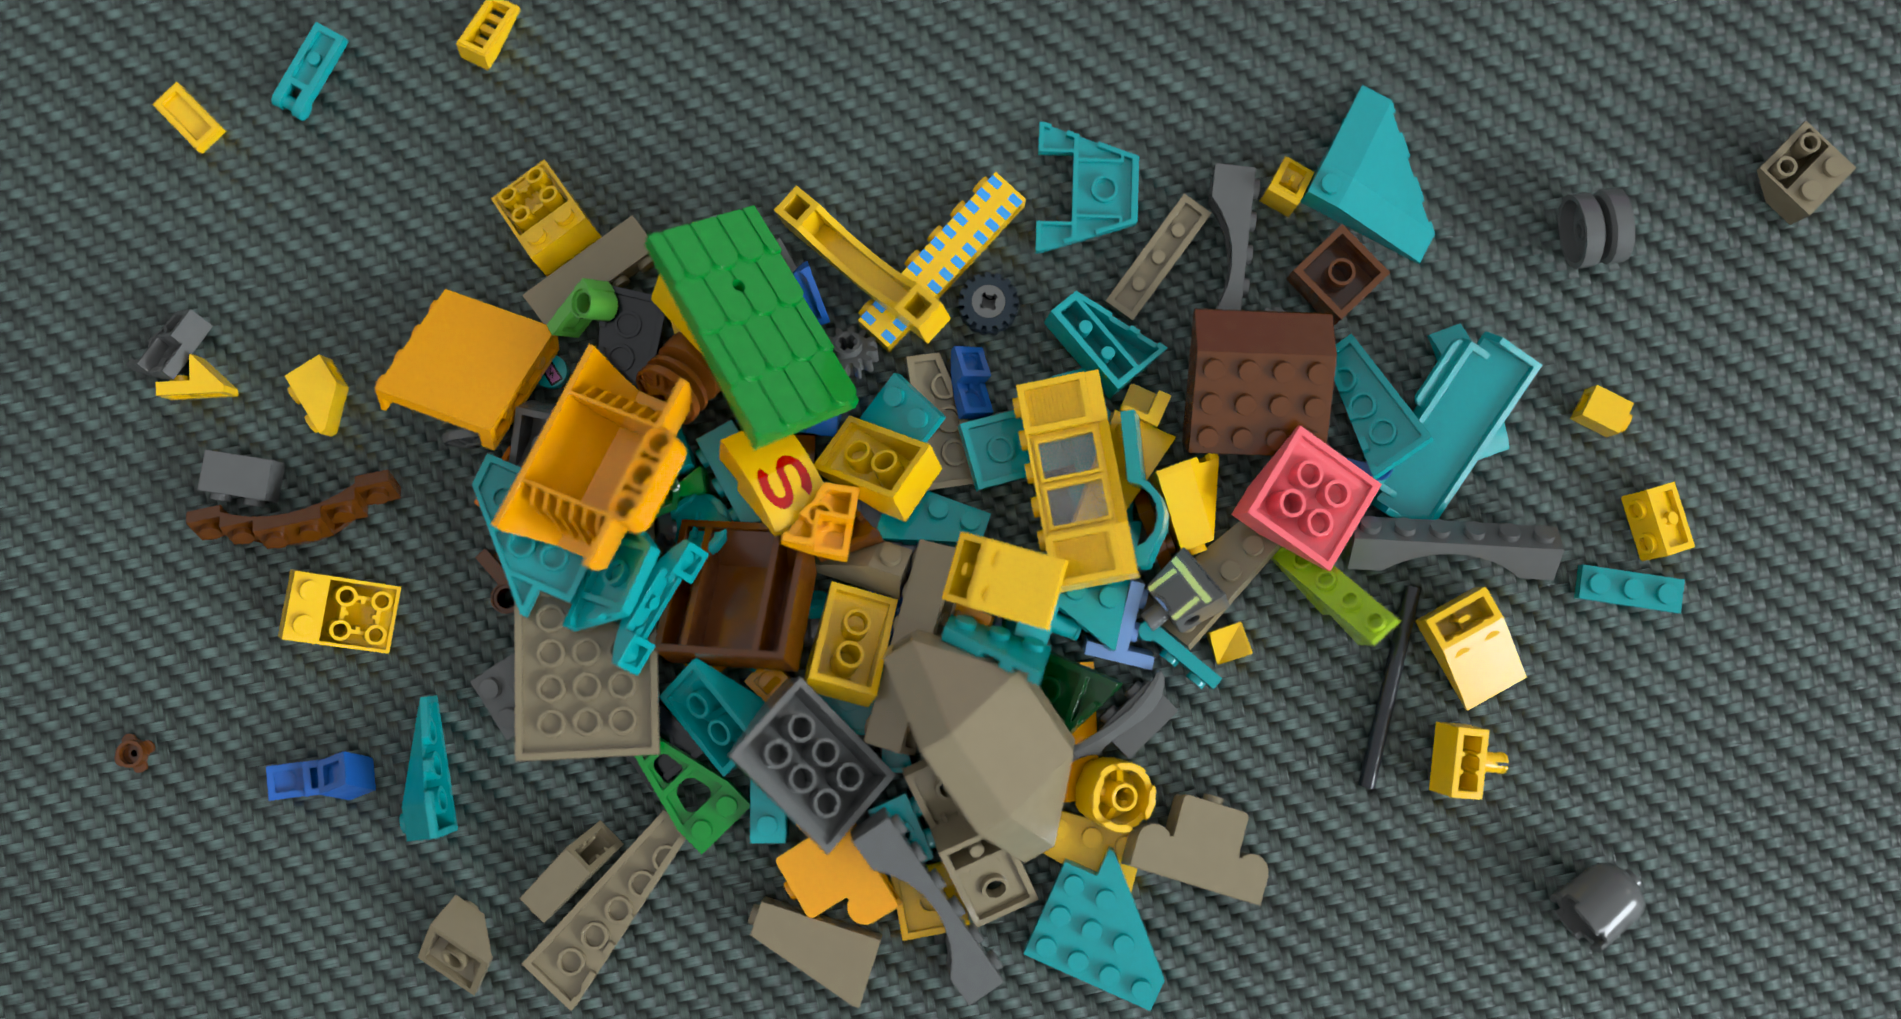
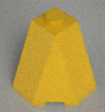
[1149,453,1219,555]

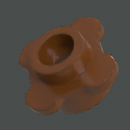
[115,734,155,773]

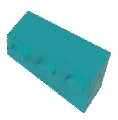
[1044,291,1168,399]

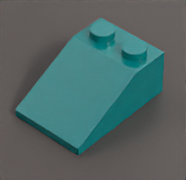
[659,658,765,777]

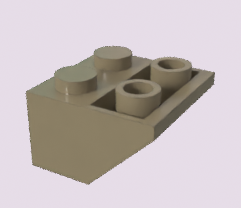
[1757,121,1856,225]

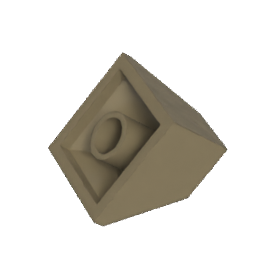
[418,895,492,996]

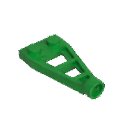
[635,737,750,854]

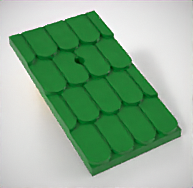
[644,205,859,450]

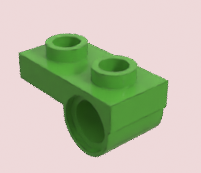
[547,278,618,338]

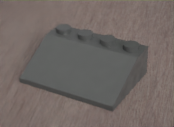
[727,677,896,855]

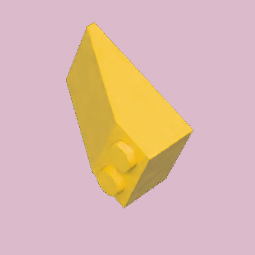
[814,415,942,522]
[804,581,898,707]

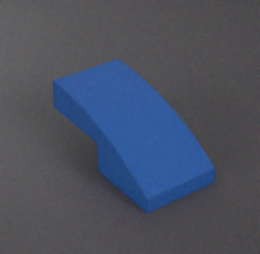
[951,346,994,419]
[266,759,323,801]

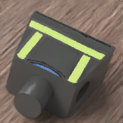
[1141,547,1230,633]

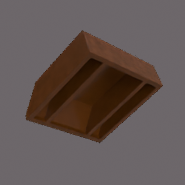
[1182,308,1337,455]
[653,519,817,672]

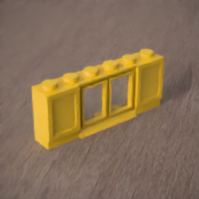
[1012,369,1140,593]

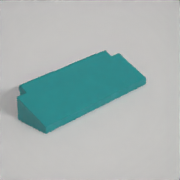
[1370,331,1542,520]

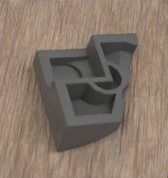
[126,309,213,380]

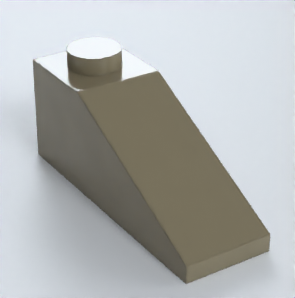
[815,541,913,600]

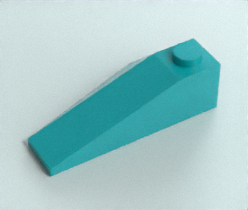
[399,695,458,841]

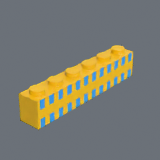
[858,172,1026,353]

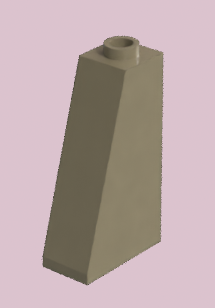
[748,896,882,1008]

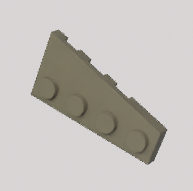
[905,352,974,491]

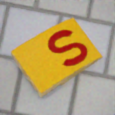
[719,430,824,536]

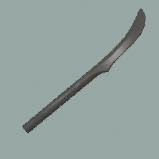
[961,670,1164,820]

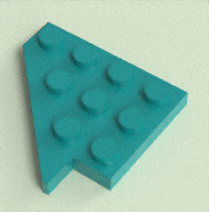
[1023,846,1165,1011]

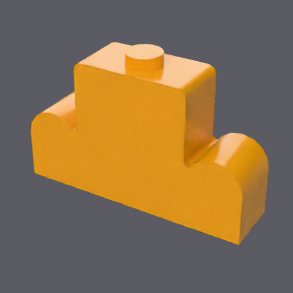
[776,823,903,925]

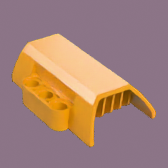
[491,344,692,570]

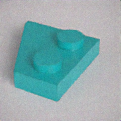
[859,373,946,443]

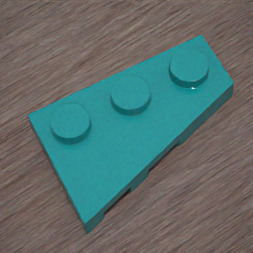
[876,491,991,547]

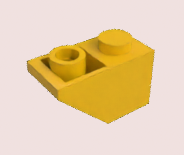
[285,354,349,437]

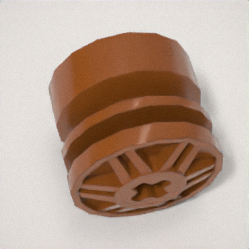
[636,332,721,424]

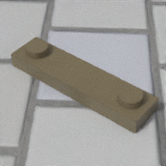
[1105,193,1211,323]

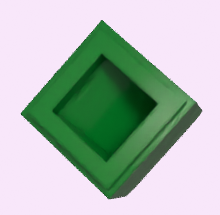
[678,466,711,501]

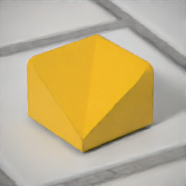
[1205,621,1253,665]

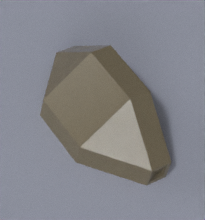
[883,630,1075,863]

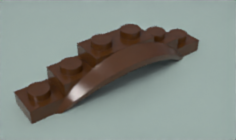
[186,469,401,549]

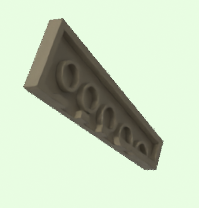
[1139,521,1281,650]
[522,809,686,1011]

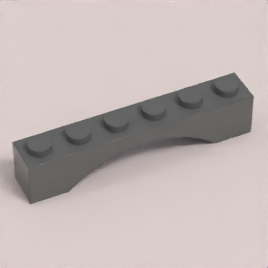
[1207,163,1260,310]
[1344,516,1565,580]
[850,807,1004,1006]

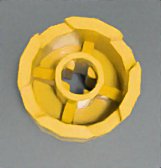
[1075,757,1156,832]

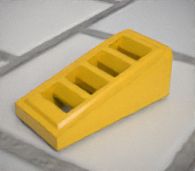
[456,0,520,70]

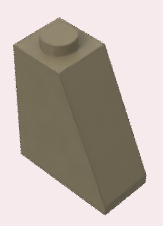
[520,820,624,923]

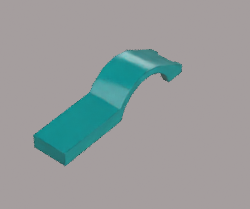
[1120,409,1169,571]

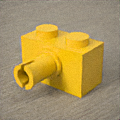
[1429,722,1509,800]

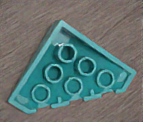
[1300,85,1435,264]

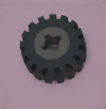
[958,272,1019,336]

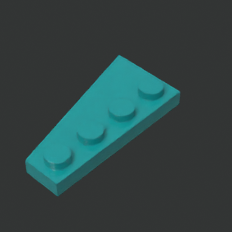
[1334,333,1433,480]

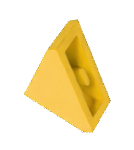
[1260,156,1314,217]

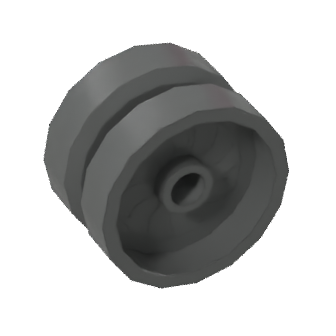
[1558,187,1635,269]

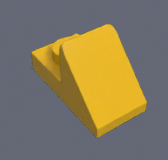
[155,354,238,400]

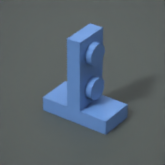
[1082,578,1155,670]

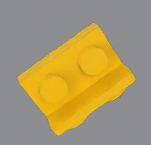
[1621,482,1695,561]

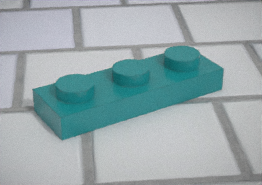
[1574,564,1685,614]

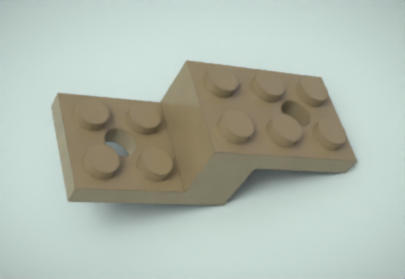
[902,759,1039,927]

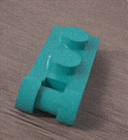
[271,22,349,121]
[1138,621,1222,689]

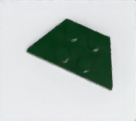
[1039,651,1123,734]

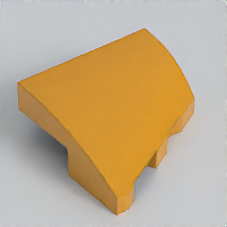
[781,482,859,562]

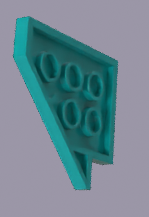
[472,453,589,618]

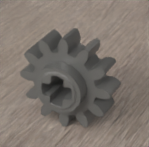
[827,326,879,379]

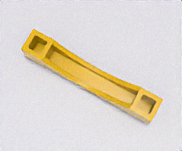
[774,185,951,344]

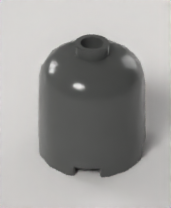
[1550,863,1645,953]

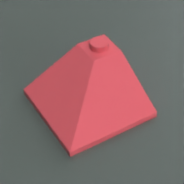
[1231,426,1382,571]

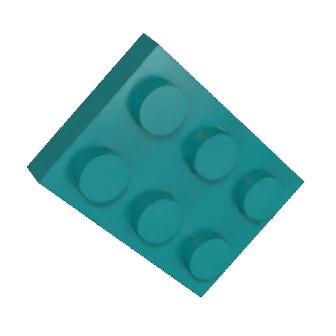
[957,410,1075,492]

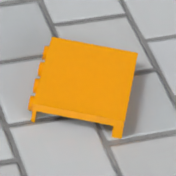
[375,289,560,451]

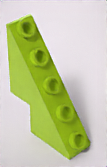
[1271,546,1400,646]

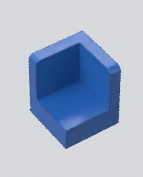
[317,751,376,800]

